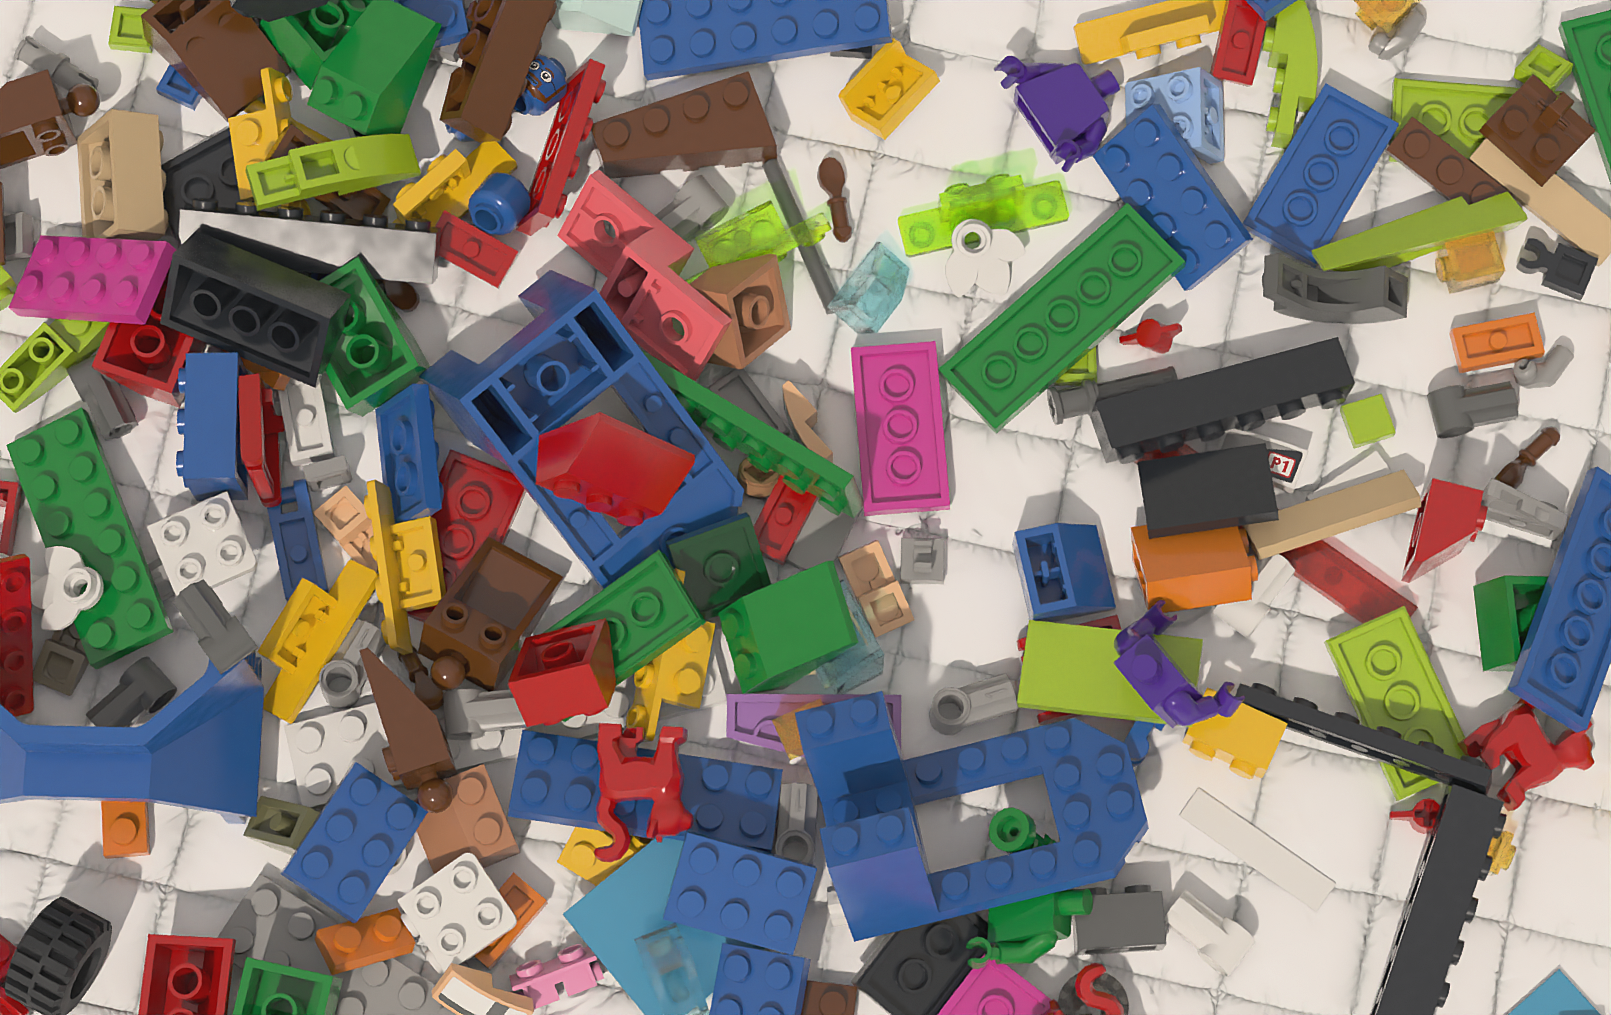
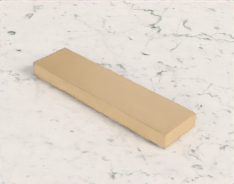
[1468,138,1611,267]
[1242,469,1421,560]

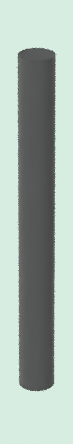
[762,159,842,314]

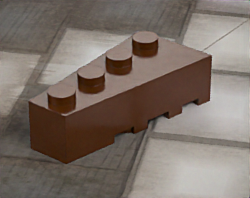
[439,0,557,143]
[591,71,777,179]

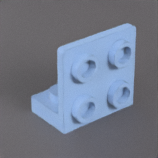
[1125,67,1224,164]

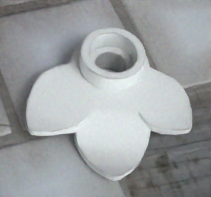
[945,219,1026,297]
[31,546,104,631]

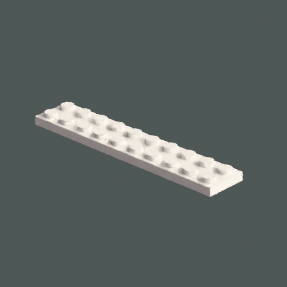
[283,620,727,810]

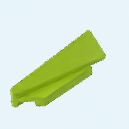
[1311,191,1527,272]

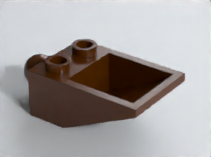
[141,0,291,123]
[0,69,100,169]
[418,537,563,692]
[359,647,458,813]

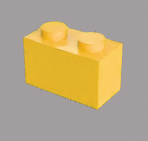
[1182,687,1288,779]

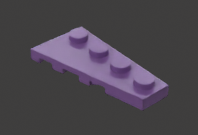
[726,694,902,758]

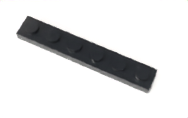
[1235,683,1492,796]

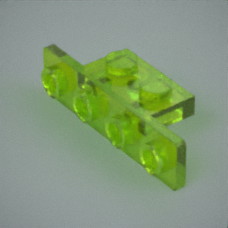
[897,174,1069,258]
[685,200,832,284]

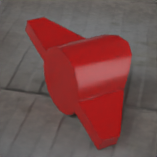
[1119,319,1182,354]
[1389,798,1440,834]

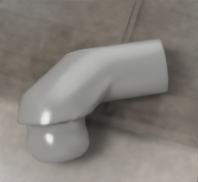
[1368,11,1426,60]
[1513,345,1574,389]

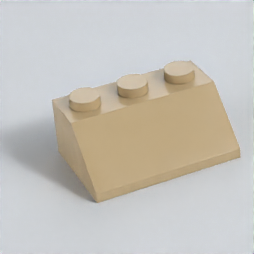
[77,109,168,241]

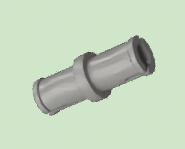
[14,36,99,91]

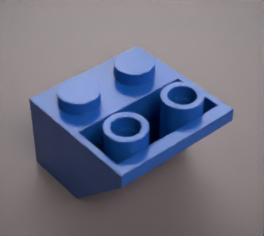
[1012,523,1116,622]

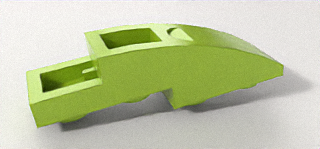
[1262,0,1318,149]
[245,134,421,211]
[0,319,110,413]

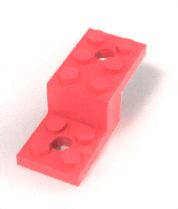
[557,170,732,381]

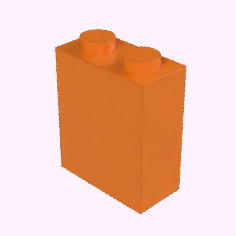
[1131,525,1258,613]

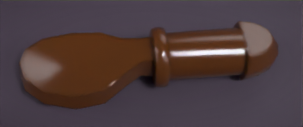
[817,157,852,243]
[375,279,420,312]
[1494,426,1560,489]
[397,645,444,711]

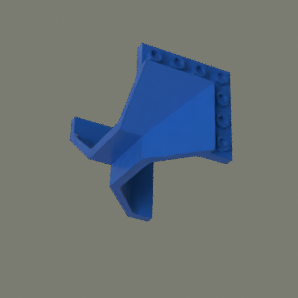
[0,651,264,824]

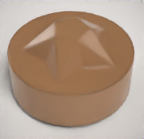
[737,458,780,497]

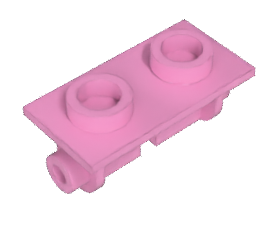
[509,944,604,1010]

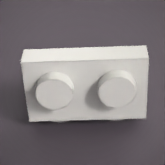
[147,491,258,596]
[397,853,517,974]

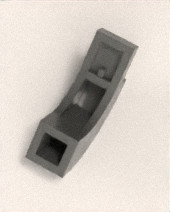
[1262,253,1408,324]

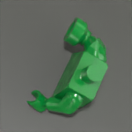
[966,807,1093,969]

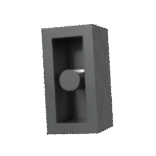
[1072,885,1167,956]

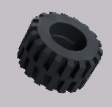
[5,897,112,1015]

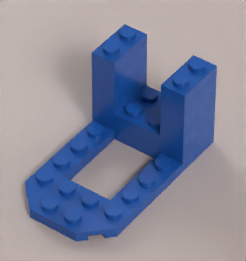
[418,270,744,590]
[795,691,1149,942]

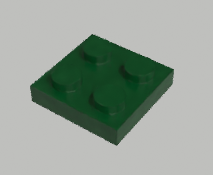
[665,512,771,620]

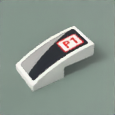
[1217,429,1309,494]

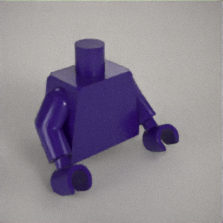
[994,56,1120,172]
[1113,600,1245,728]

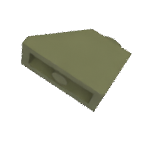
[243,796,320,856]

